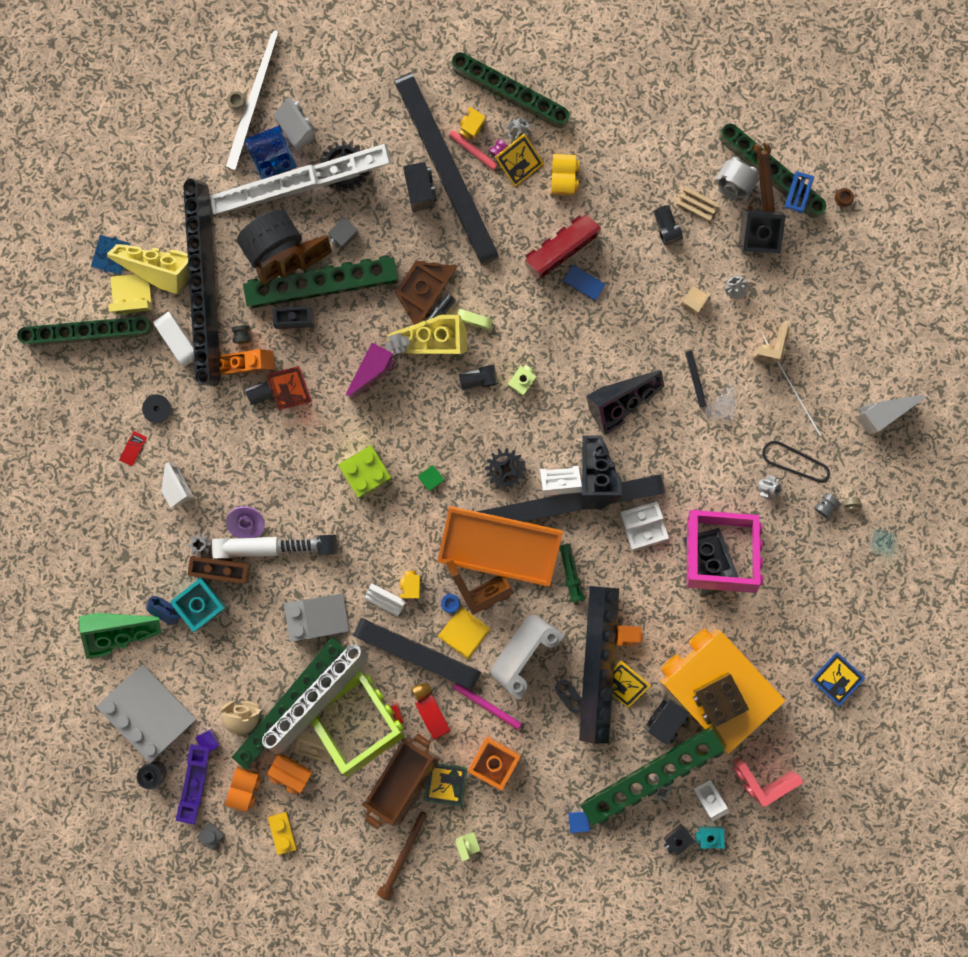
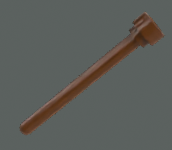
[377,812,427,901]

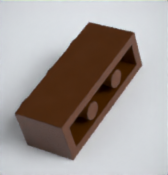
[187,555,251,584]

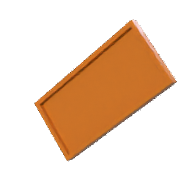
[437,506,563,587]

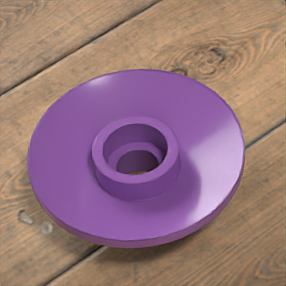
[226,507,265,538]

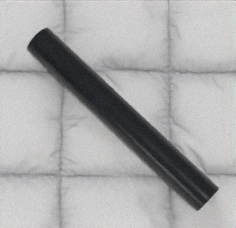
[685,351,707,408]

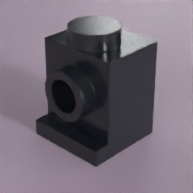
[663,824,695,856]

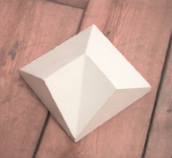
[161,462,194,508]

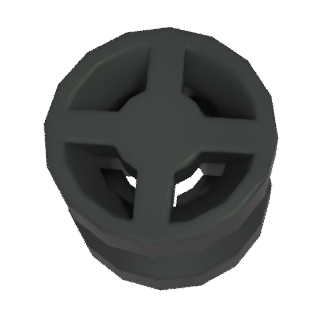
[231,325,252,344]

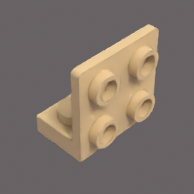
[752,321,791,364]

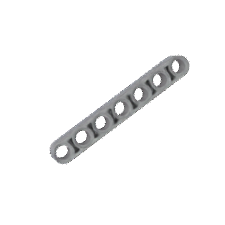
[262,645,368,754]

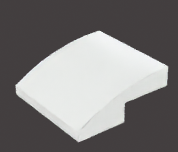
[621,501,669,551]

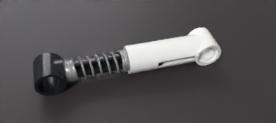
[212,535,337,558]

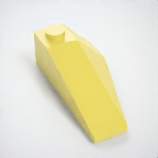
[107,244,189,294]
[388,315,468,354]

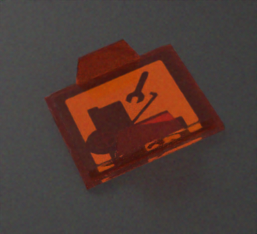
[266,366,312,411]

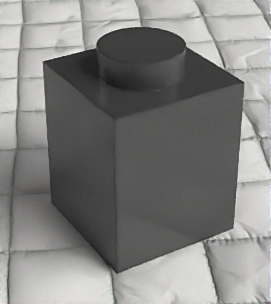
[328,217,359,249]

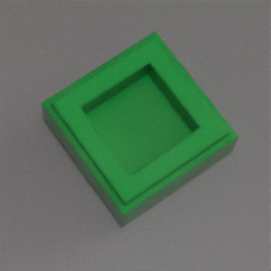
[418,465,444,492]

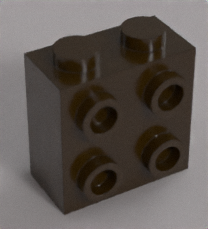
[692,672,749,728]

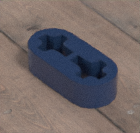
[146,596,181,625]

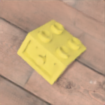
[109,274,153,315]

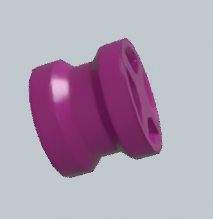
[488,139,508,159]

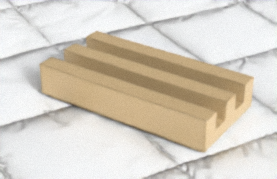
[676,187,719,222]

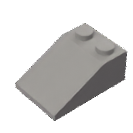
[855,395,925,435]
[284,593,349,642]

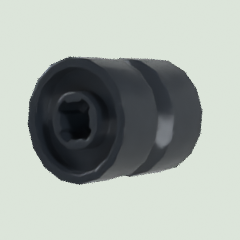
[136,761,167,789]

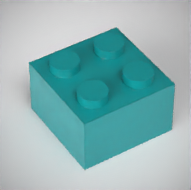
[170,578,228,632]

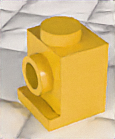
[459,107,486,140]
[400,571,420,598]

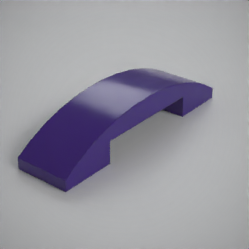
[176,744,210,825]

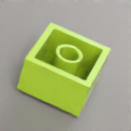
[338,445,392,498]

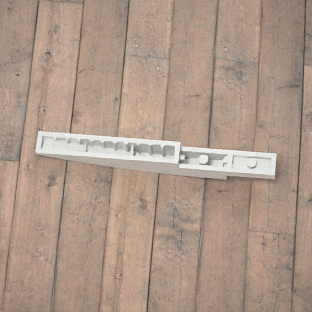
[209,144,391,215]

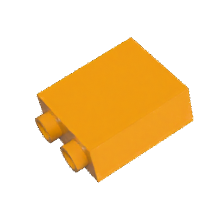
[660,627,786,754]

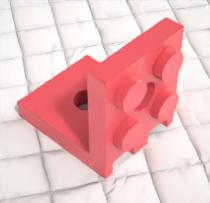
[732,758,804,808]

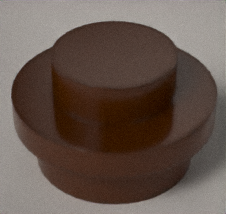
[834,188,854,207]

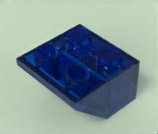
[245,125,297,180]

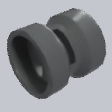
[814,493,841,519]

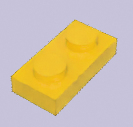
[267,811,297,855]

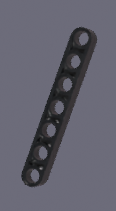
[353,618,482,690]

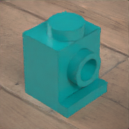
[695,826,725,849]

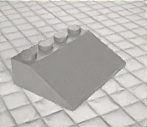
[97,664,196,763]

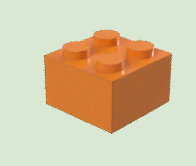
[468,735,521,791]

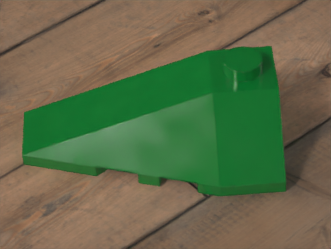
[79,613,162,659]

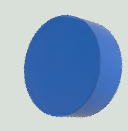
[441,594,460,613]

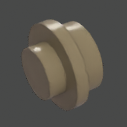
[227,91,246,111]
[843,497,862,512]

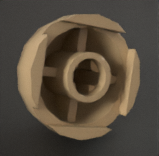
[222,701,261,736]

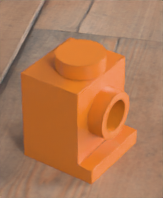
[616,625,643,646]

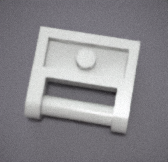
[540,466,582,496]

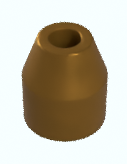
[411,683,432,702]

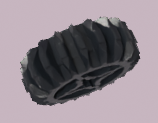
[319,140,370,193]

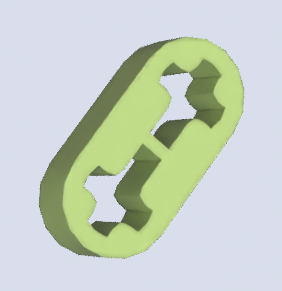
[457,309,493,330]

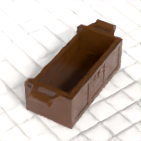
[362,734,441,830]

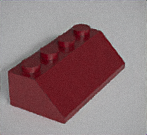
[525,214,601,281]

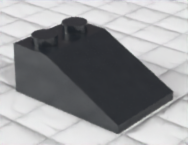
[682,528,739,597]

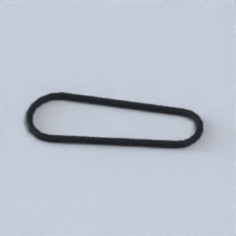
[762,440,830,482]

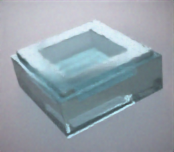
[870,529,894,552]

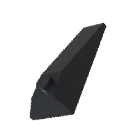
[586,370,664,435]
[582,435,622,510]

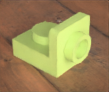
[456,832,480,861]

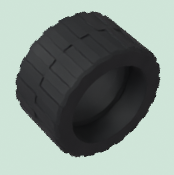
[236,209,302,269]

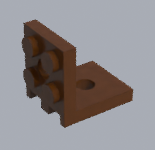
[446,560,514,615]

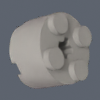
[714,157,759,202]

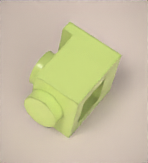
[508,365,536,396]

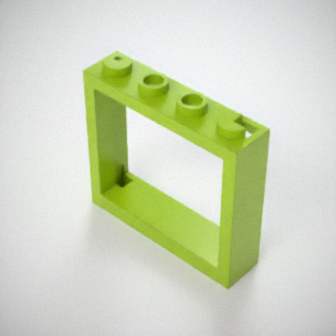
[311,670,406,777]

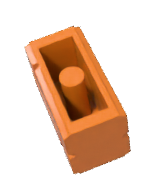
[267,753,313,794]

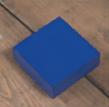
[568,811,590,833]

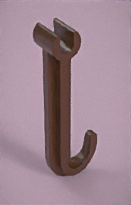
[747,142,775,211]

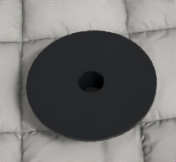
[142,394,171,423]

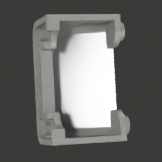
[491,615,565,700]

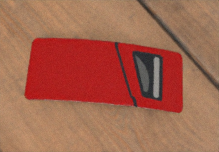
[119,431,147,467]

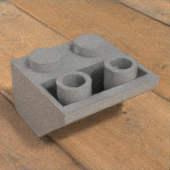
[273,97,315,151]

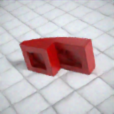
[415,694,451,740]

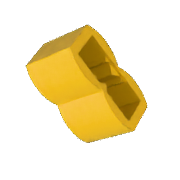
[551,154,580,196]

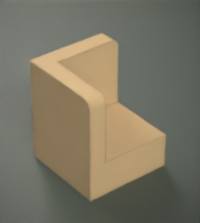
[680,286,711,315]

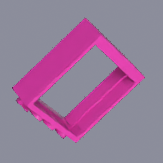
[687,510,764,593]

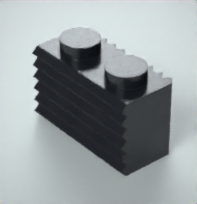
[272,305,314,330]

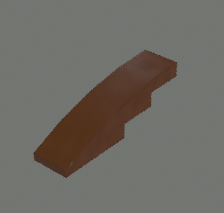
[255,235,332,285]

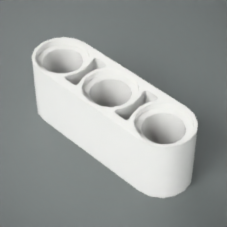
[153,311,194,367]

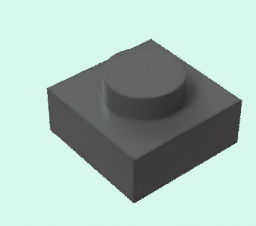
[196,822,224,850]

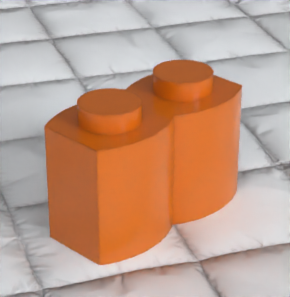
[224,766,262,812]

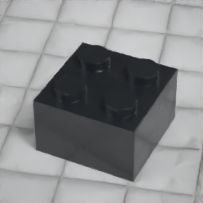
[403,162,437,212]
[738,209,786,254]
[644,696,690,745]

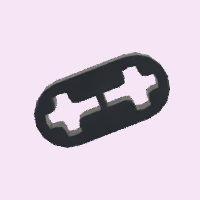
[555,679,582,713]

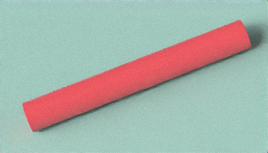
[449,130,498,171]

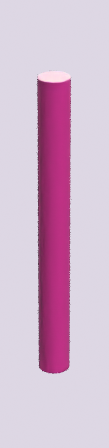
[453,683,522,730]

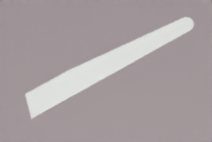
[226,31,277,170]

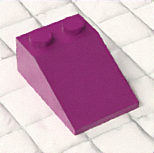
[345,343,396,400]

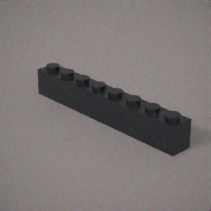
[579,586,620,744]

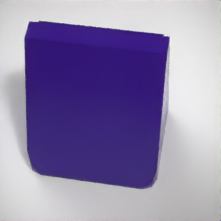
[195,728,221,751]

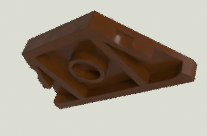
[395,261,457,325]

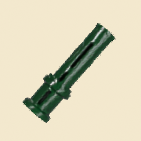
[559,543,586,603]

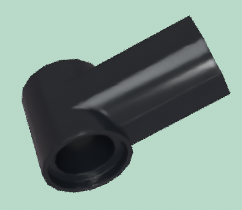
[653,205,683,246]
[459,365,499,391]
[246,379,284,405]

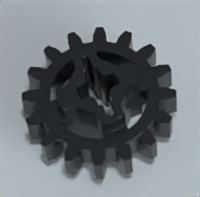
[485,448,526,490]

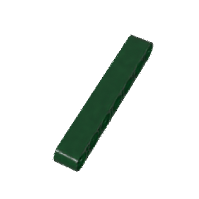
[452,52,569,128]
[719,123,827,218]
[17,316,153,346]

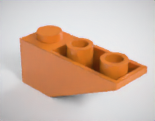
[220,349,275,375]

